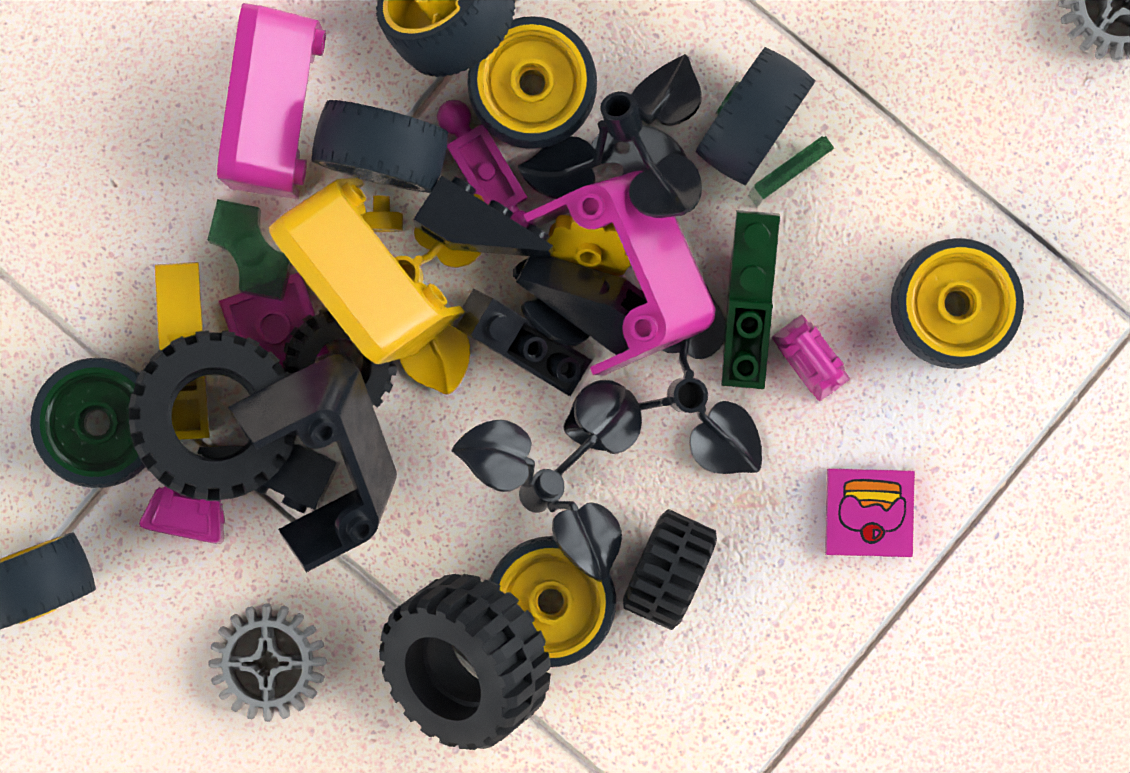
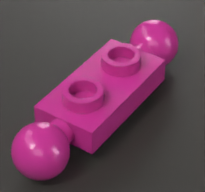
[437,99,537,227]

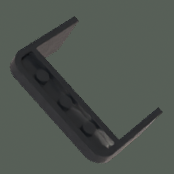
[228,354,397,573]

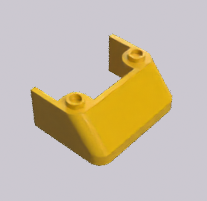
[269,178,465,364]

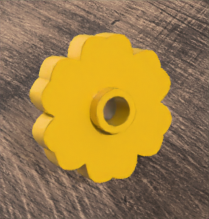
[547,215,631,276]

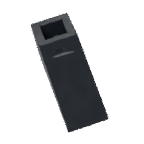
[413,176,553,258]
[516,256,648,355]
[451,288,592,397]
[197,444,340,514]

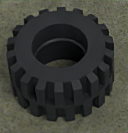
[282,308,397,408]
[623,509,717,630]

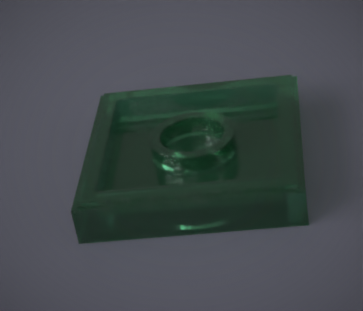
[748,136,835,207]

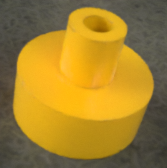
[362,195,403,232]

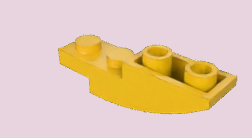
[155,262,210,440]

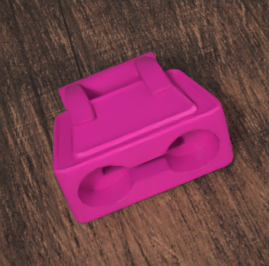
[772,314,850,401]
[139,486,225,544]

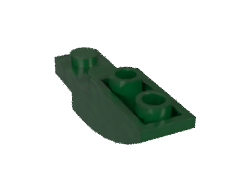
[721,210,780,389]

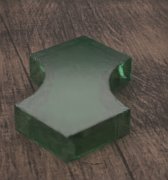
[207,199,292,301]

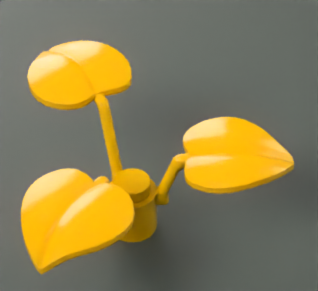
[302,194,484,395]

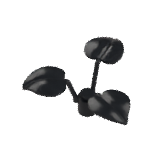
[518,54,702,218]
[563,283,762,474]
[451,384,642,582]

